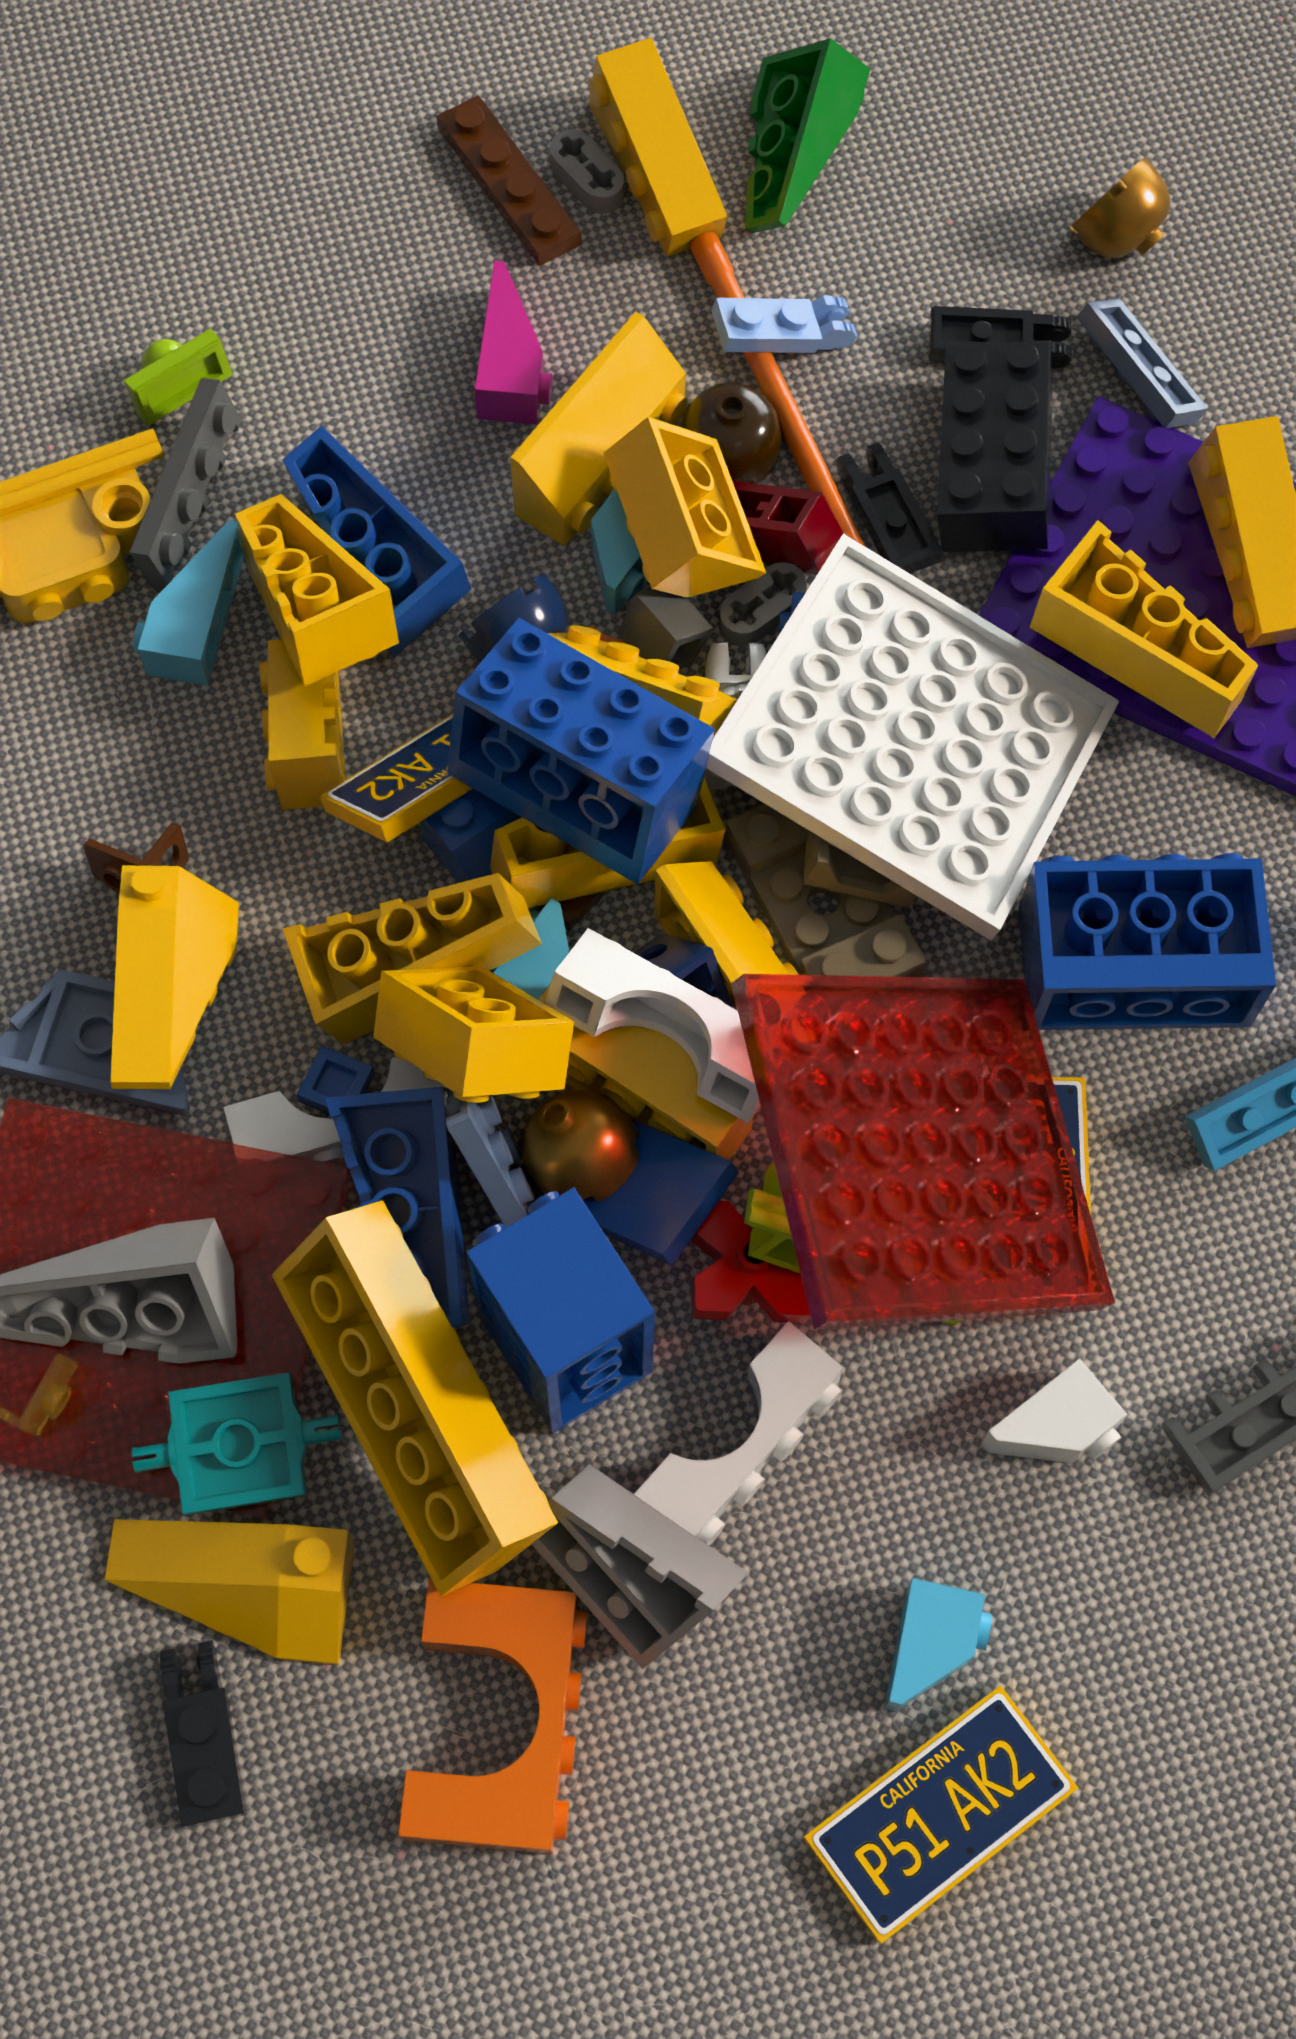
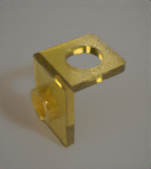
[0,1353,78,1436]

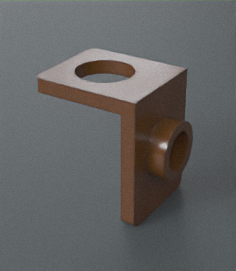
[83,823,189,893]

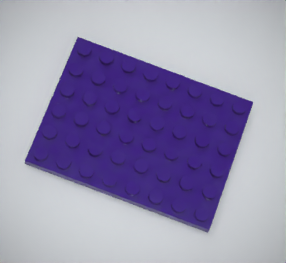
[978,396,1296,796]

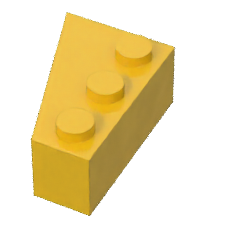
[259,639,346,810]

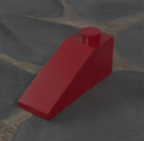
[732,480,844,575]

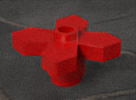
[690,1200,813,1324]

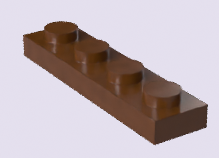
[437,95,582,266]

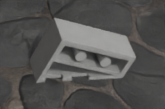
[532,1464,748,1669]

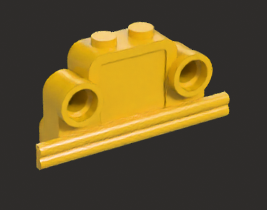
[0,428,165,623]

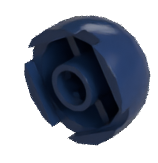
[459,574,568,663]

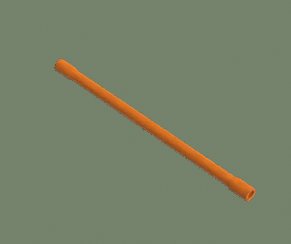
[690,232,866,547]

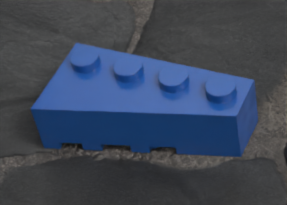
[282,425,471,659]

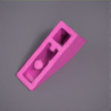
[475,260,553,425]

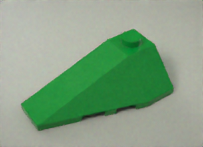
[745,38,870,233]

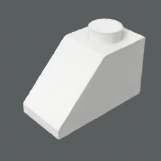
[981,1359,1127,1464]

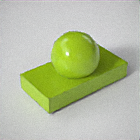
[124,328,233,426]

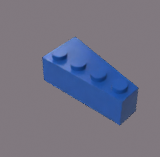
[324,1087,470,1327]

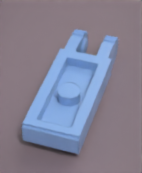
[711,295,858,353]

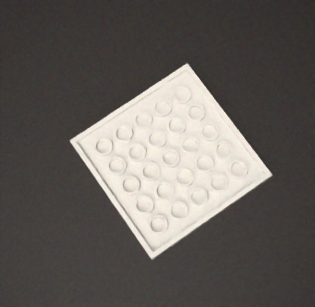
[706,534,1119,941]

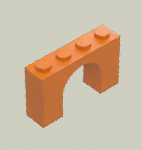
[398,1579,588,1855]

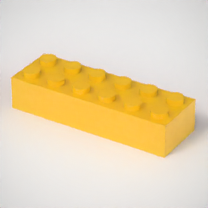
[272,1200,558,1596]

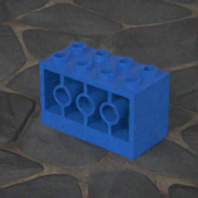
[447,618,715,885]
[1018,853,1276,1031]
[466,1187,655,1434]

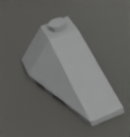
[0,1218,237,1364]

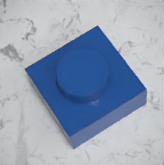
[297,1045,375,1115]

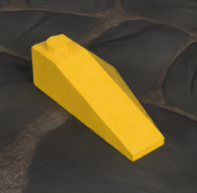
[111,865,239,1089]
[104,1519,355,1665]

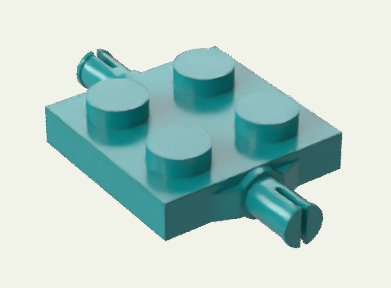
[131,1372,343,1515]

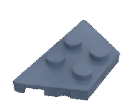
[0,969,190,1117]
[446,1087,534,1228]

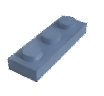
[1076,298,1208,428]

